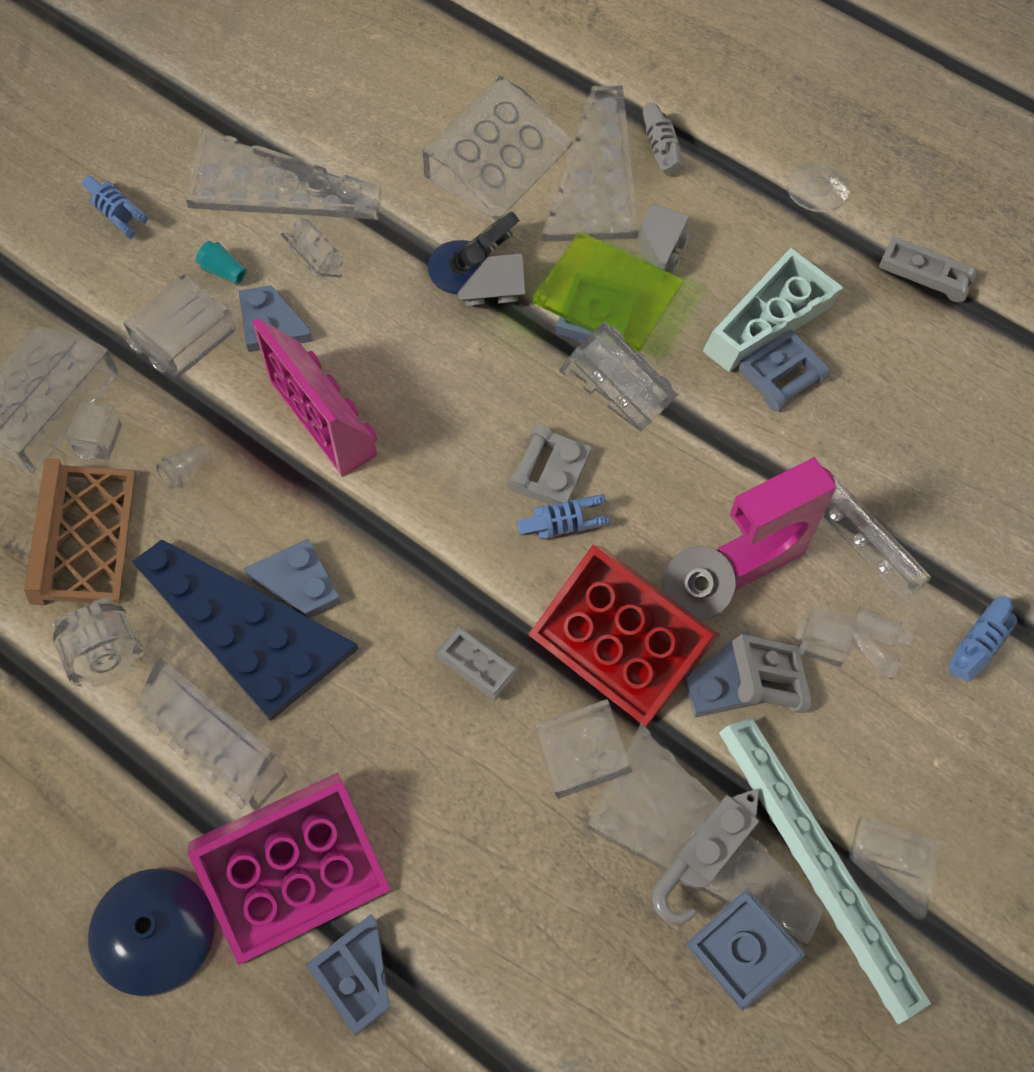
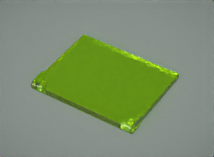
[531,231,684,354]

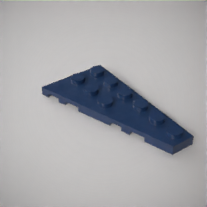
[132,540,358,721]

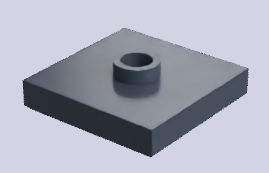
[686,888,806,1011]

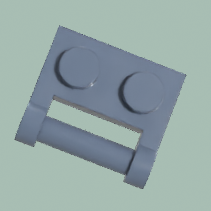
[738,330,830,412]

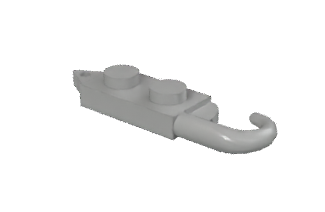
[652,789,759,924]

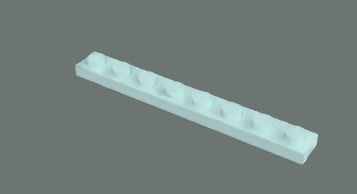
[719,718,931,1025]

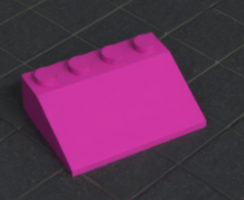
[252,318,378,477]
[188,772,390,965]

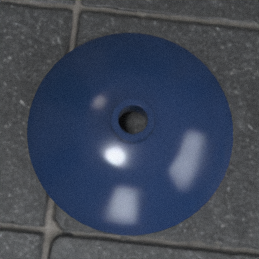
[88,869,214,997]

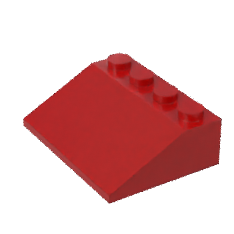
[528,545,720,727]

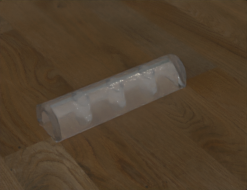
[823,472,931,602]

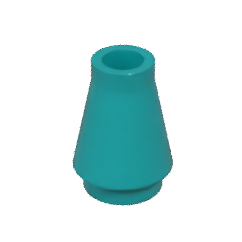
[196,241,247,285]

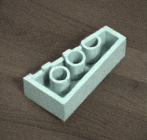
[702,248,843,372]

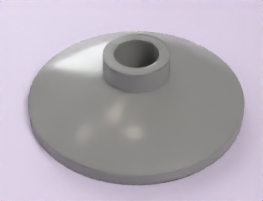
[663,546,736,620]

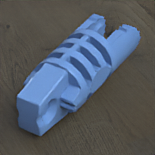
[81,175,149,239]
[516,494,611,540]
[948,595,1017,682]

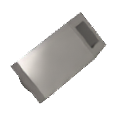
[638,204,691,284]
[457,254,525,306]

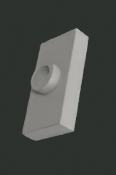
[435,626,518,702]

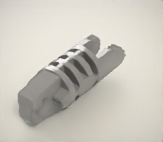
[643,102,683,176]

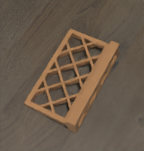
[24,458,136,605]

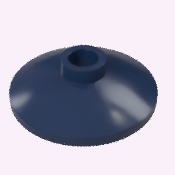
[428,240,490,294]

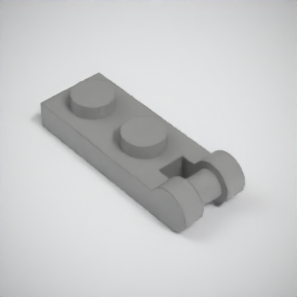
[879,236,976,302]

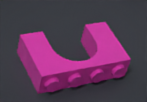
[717,457,837,590]

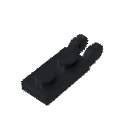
[448,211,520,275]

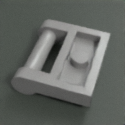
[507,425,592,505]
[732,634,811,713]

